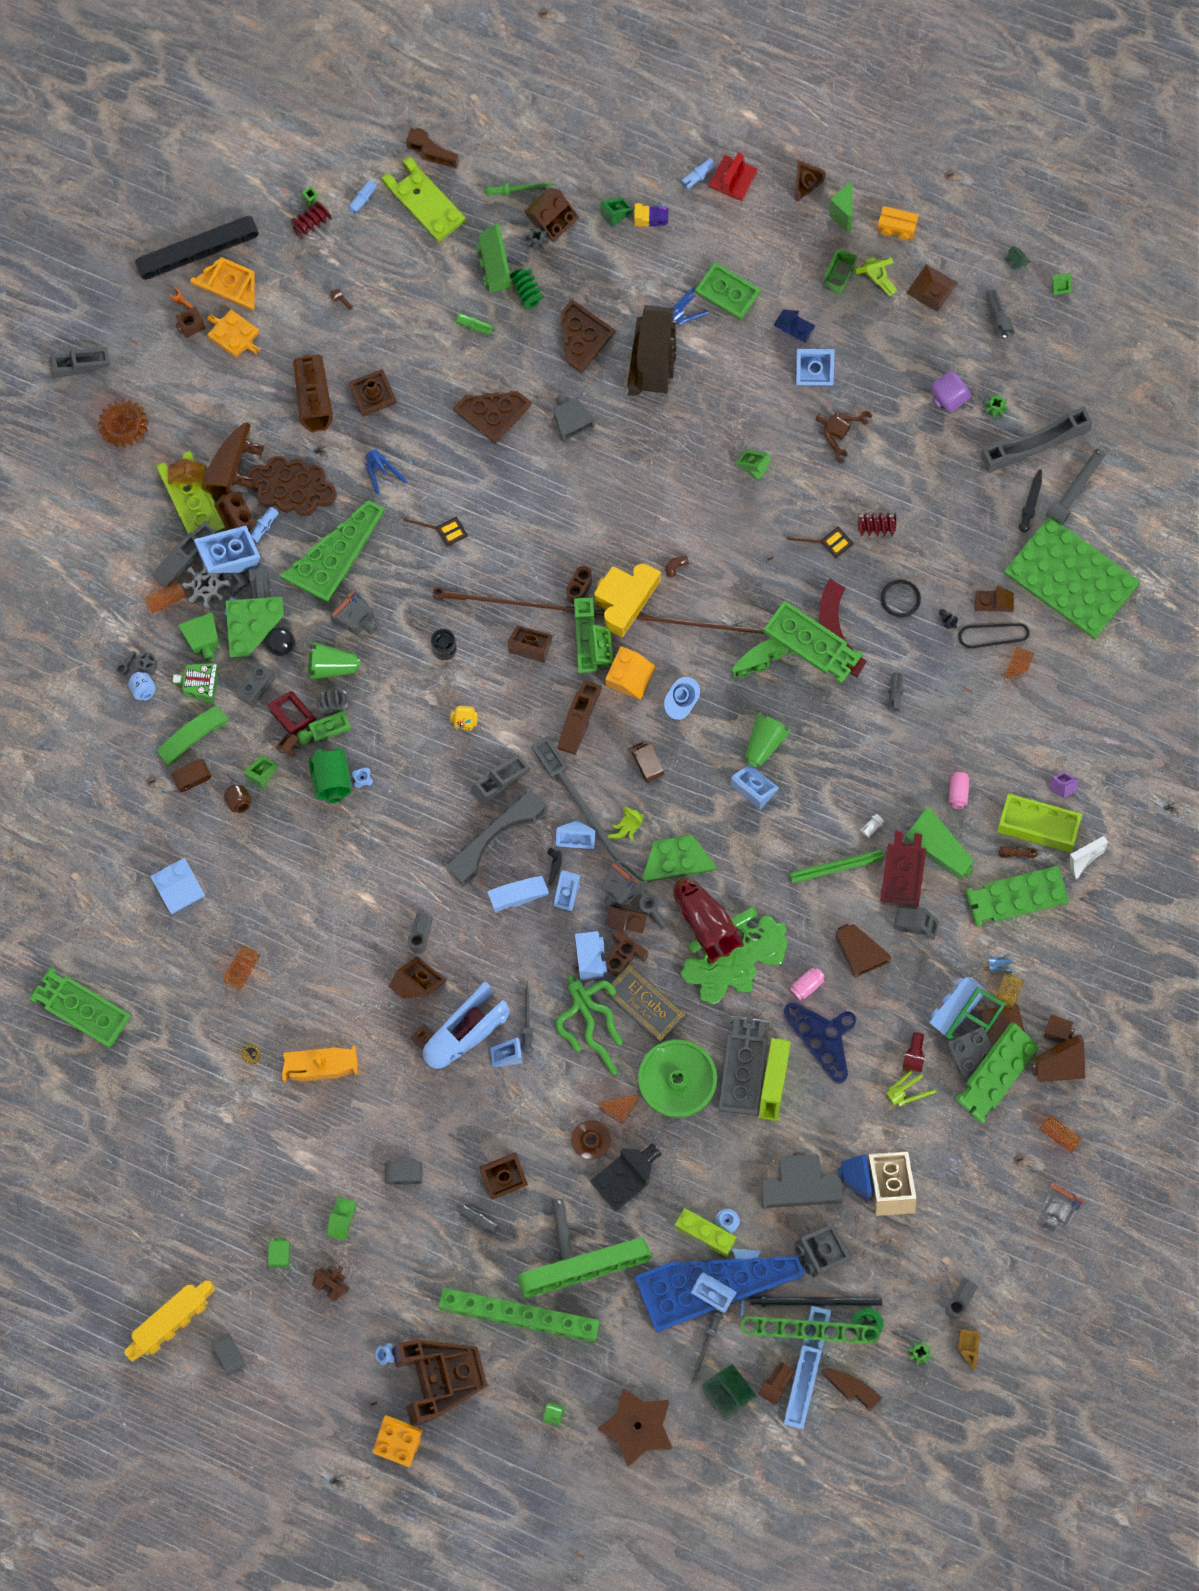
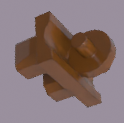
[312,1265,350,1301]

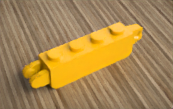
[124,1280,215,1362]

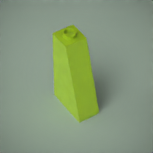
[758,1038,791,1121]

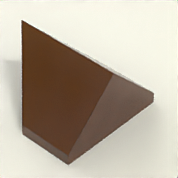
[795,160,826,202]

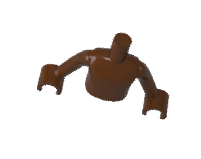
[815,411,872,463]

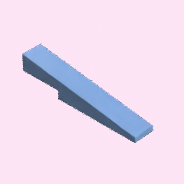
[784,1306,831,1429]

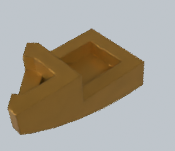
[958,1329,980,1370]

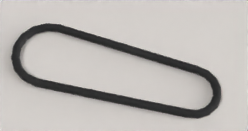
[959,623,1030,649]

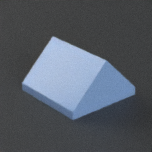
[796,349,834,385]
[731,765,779,810]

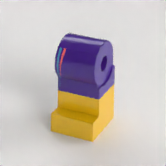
[635,203,669,227]

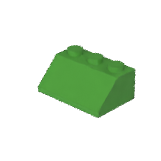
[476,223,511,292]

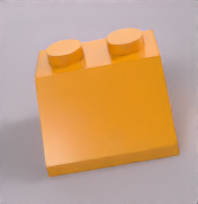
[605,646,656,700]

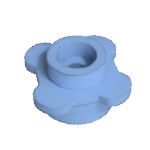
[352,768,373,788]
[375,1343,395,1365]

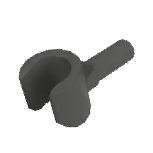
[116,651,136,675]

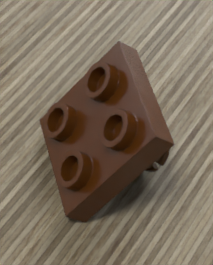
[348,369,397,416]

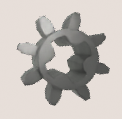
[525,227,548,251]

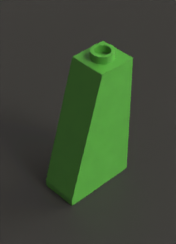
[904,806,974,881]

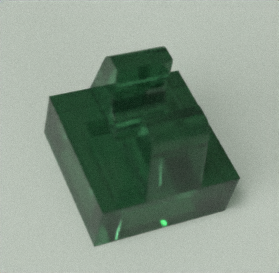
[1005,246,1030,270]

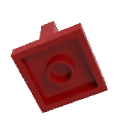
[709,152,757,202]

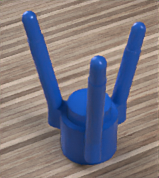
[672,287,709,326]
[365,450,407,494]

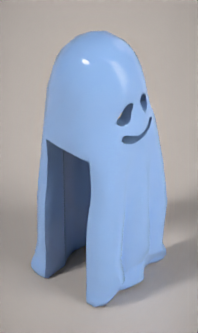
[422,982,510,1069]

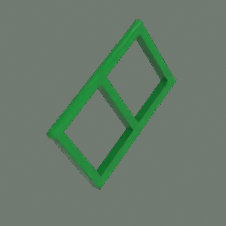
[945,986,1006,1040]

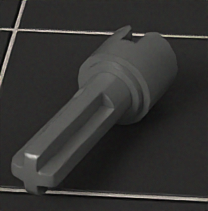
[986,289,1015,339]

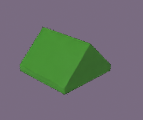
[829,183,853,232]

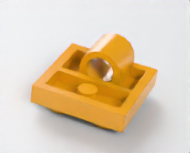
[372,1415,423,1468]

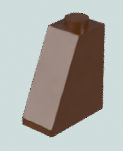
[835,924,891,977]
[1032,1035,1085,1082]

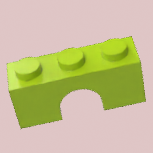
[675,1208,737,1258]

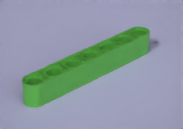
[517,1238,652,1298]
[741,1316,880,1344]

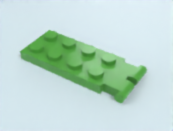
[763,600,863,684]
[965,866,1069,927]
[29,967,131,1049]
[955,1022,1039,1124]

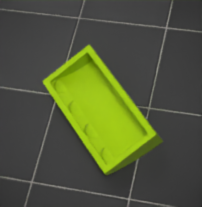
[997,793,1082,853]

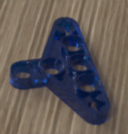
[784,1003,856,1084]

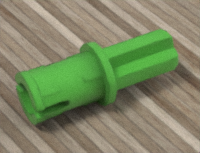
[456,313,493,335]

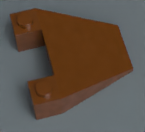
[392,1339,487,1426]

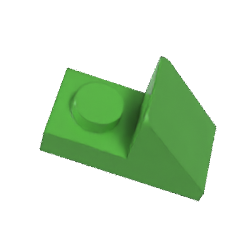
[736,449,772,479]
[327,1197,357,1241]

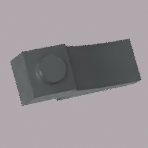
[470,754,530,805]

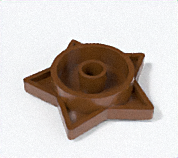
[598,1389,672,1466]

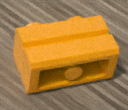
[877,206,919,241]

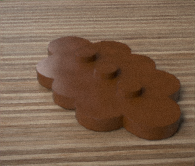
[246,456,337,516]

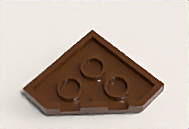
[561,299,616,373]
[453,391,532,444]

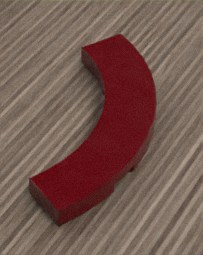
[819,578,867,678]

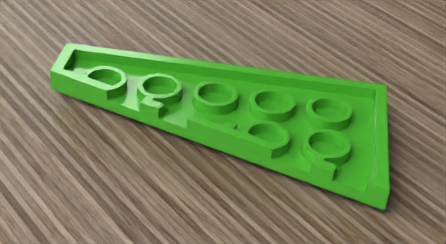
[279,500,385,604]

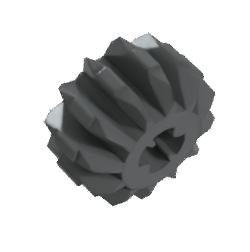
[317,689,349,714]

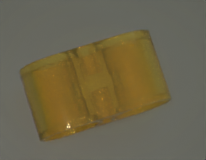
[994,973,1024,1009]

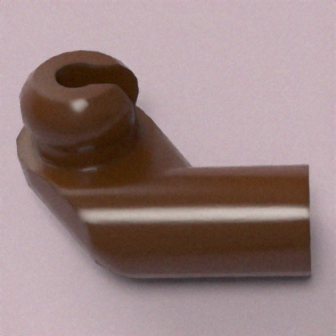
[665,555,689,577]

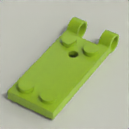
[381,156,466,243]
[156,451,226,534]

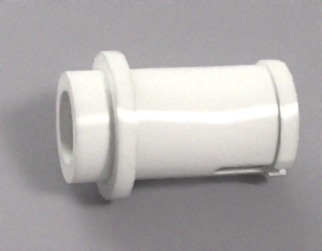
[860,814,884,839]

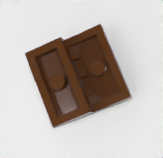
[980,1005,1024,1047]

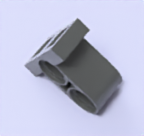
[893,907,940,939]

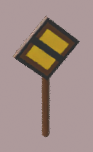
[403,516,468,547]
[787,526,854,559]

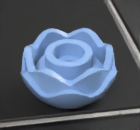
[715,1209,740,1233]

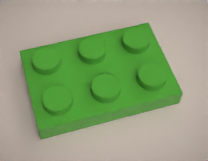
[695,262,761,321]

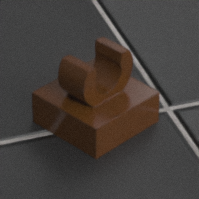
[275,734,301,757]
[411,1024,434,1050]

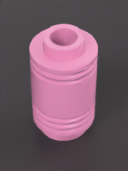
[948,772,970,809]
[790,968,825,1001]

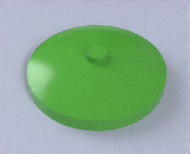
[638,1040,717,1118]

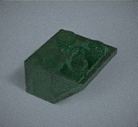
[701,1364,757,1421]

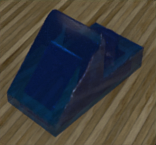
[774,310,815,343]

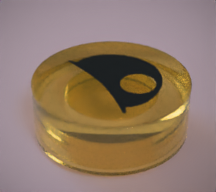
[241,1044,261,1065]

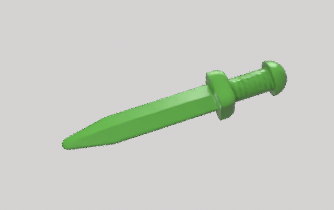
[485,183,556,197]

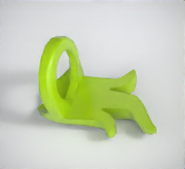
[608,806,644,841]

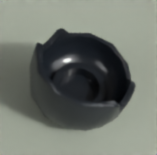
[265,628,296,656]

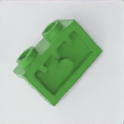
[588,625,613,669]

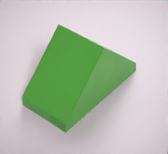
[244,756,278,790]

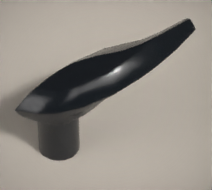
[547,848,562,885]

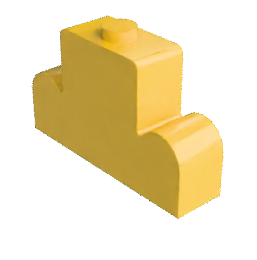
[594,564,661,638]

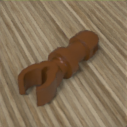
[999,846,1038,858]

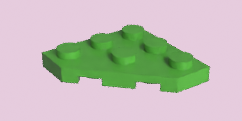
[226,597,284,658]

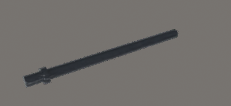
[750,1295,882,1307]

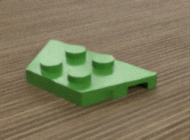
[643,835,716,882]

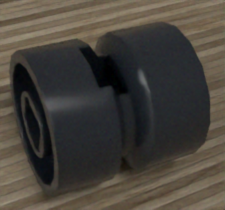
[431,629,457,660]

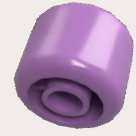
[930,370,971,412]

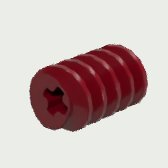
[291,202,332,240]
[858,513,896,536]

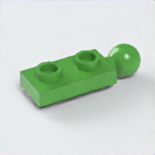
[296,711,351,745]

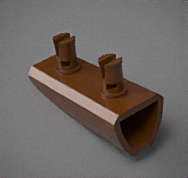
[293,355,333,433]
[201,422,265,498]

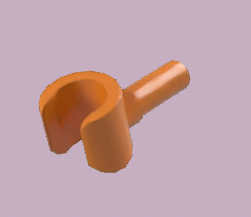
[170,288,194,309]

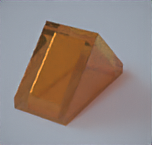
[168,459,206,484]
[599,1094,638,1125]

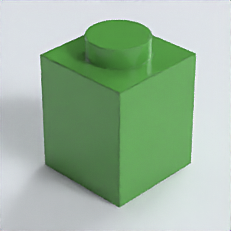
[268,1238,291,1268]

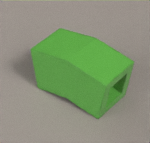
[301,186,318,207]

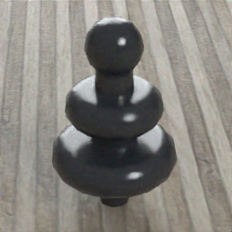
[939,609,958,629]

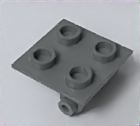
[947,1026,992,1079]

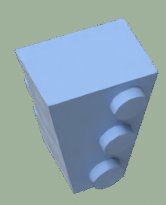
[929,977,989,1038]

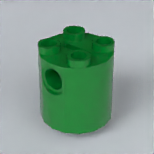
[308,748,352,803]

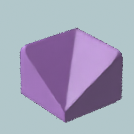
[1050,772,1078,798]

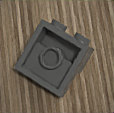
[795,1224,851,1278]

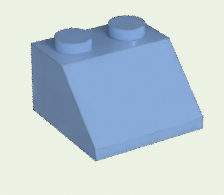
[150,858,205,915]

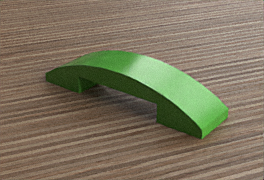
[574,597,597,673]
[157,706,229,766]

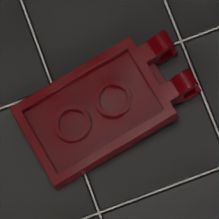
[880,830,926,906]

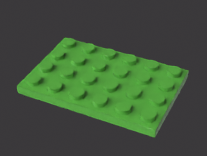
[1004,517,1141,640]

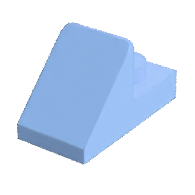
[553,870,581,911]

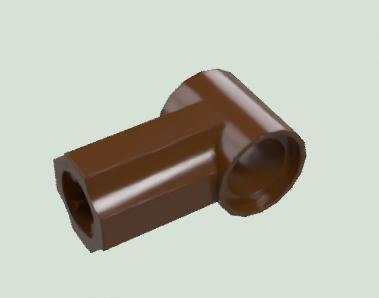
[758,1362,795,1405]

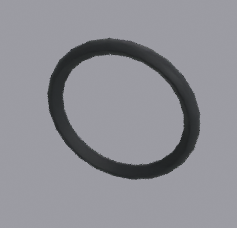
[881,579,921,617]

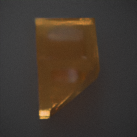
[1004,647,1034,680]

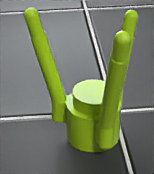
[886,1070,936,1107]

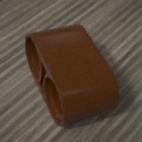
[566,566,592,604]
[171,759,212,792]

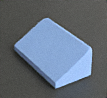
[690,1273,737,1313]

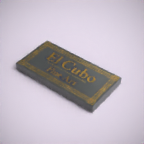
[603,963,687,1043]

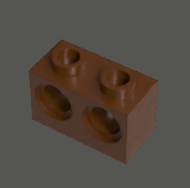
[214,492,256,531]

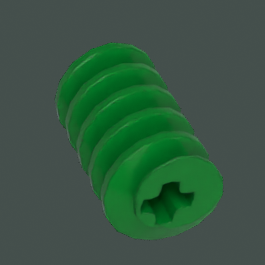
[510,269,543,310]

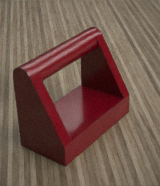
[267,691,316,736]

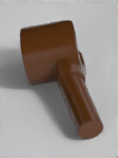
[330,289,353,310]

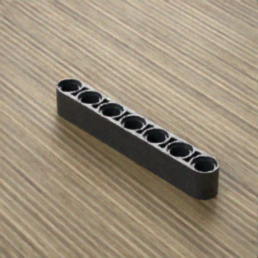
[135,216,259,280]

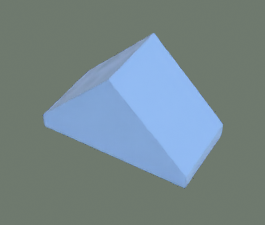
[490,1038,523,1067]

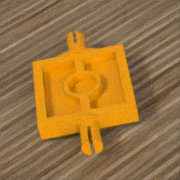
[207,310,260,358]

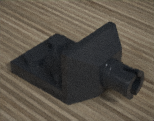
[590,1143,662,1212]

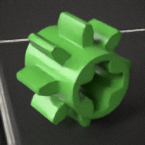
[985,394,1008,419]
[908,1341,933,1367]

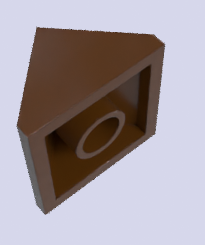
[507,625,553,663]
[479,1152,528,1200]

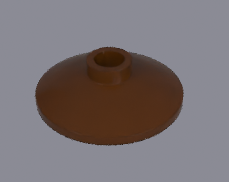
[571,1120,611,1160]

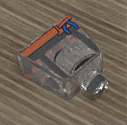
[1040,1182,1086,1234]

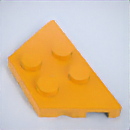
[190,257,255,311]

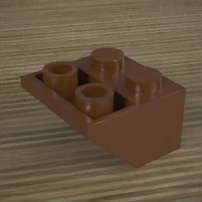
[524,187,579,242]

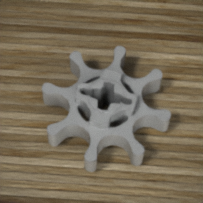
[182,563,231,609]

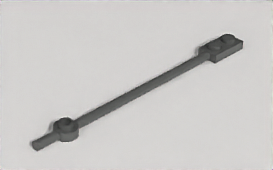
[531,736,668,930]

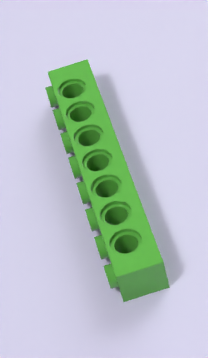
[439,1288,600,1344]

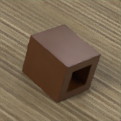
[1043,1015,1075,1043]

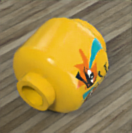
[450,705,478,731]

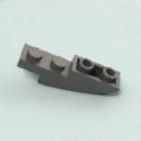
[152,522,217,589]

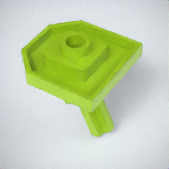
[852,257,897,296]

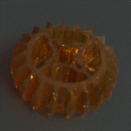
[98,399,149,449]

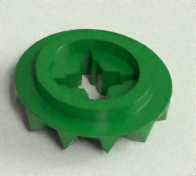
[851,1308,883,1340]

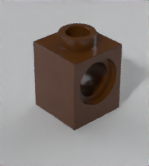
[175,306,206,338]

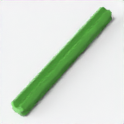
[790,850,884,883]

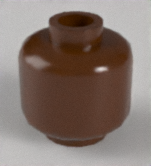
[224,785,252,813]

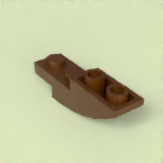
[557,680,602,755]

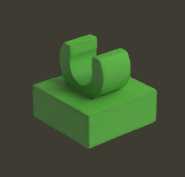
[1052,273,1072,295]

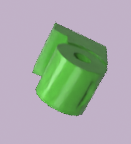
[543,1402,565,1427]

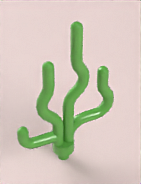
[555,975,623,1076]

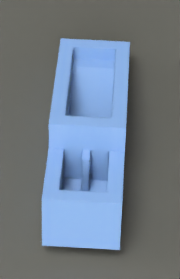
[487,876,549,913]

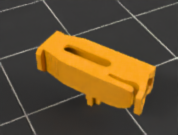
[282,1046,359,1083]

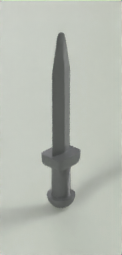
[522,981,533,1054]
[691,1311,723,1384]

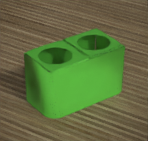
[824,250,857,294]

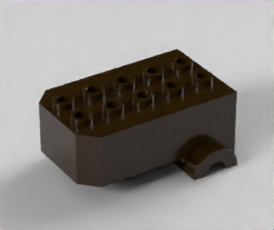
[627,305,677,396]

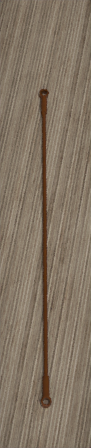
[433,587,767,635]

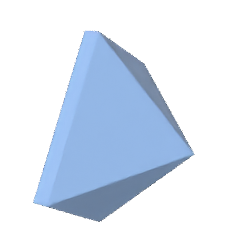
[556,820,595,849]

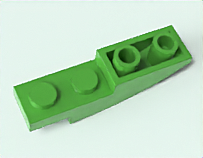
[732,638,795,678]

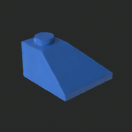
[838,1154,872,1201]

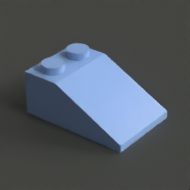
[194,526,260,573]

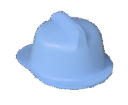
[664,677,700,720]

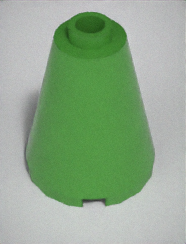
[308,642,360,680]
[744,713,791,768]

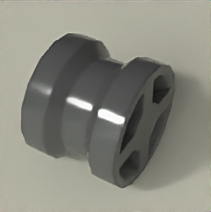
[137,652,158,674]

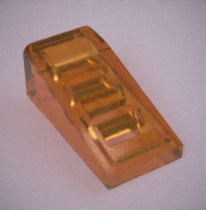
[224,946,260,990]

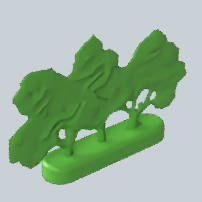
[680,907,788,1005]

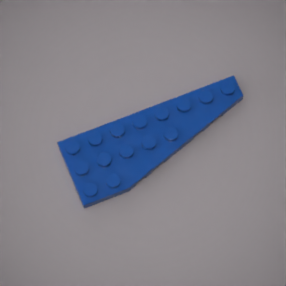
[634,1256,805,1333]

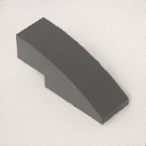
[49,347,110,378]

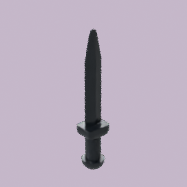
[1019,469,1042,533]

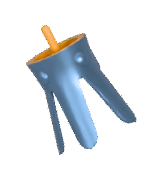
[983,954,1012,974]

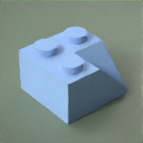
[575,931,607,981]

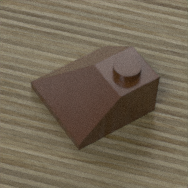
[907,264,957,312]
[388,956,447,998]

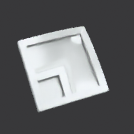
[1070,836,1108,879]

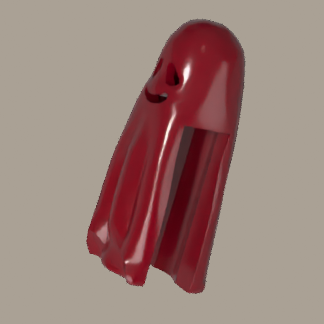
[673,878,744,964]

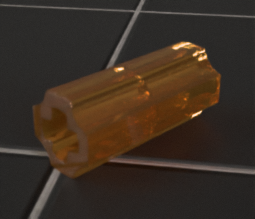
[145,581,186,613]
[1040,1115,1082,1153]

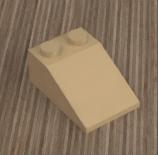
[869,1152,917,1216]

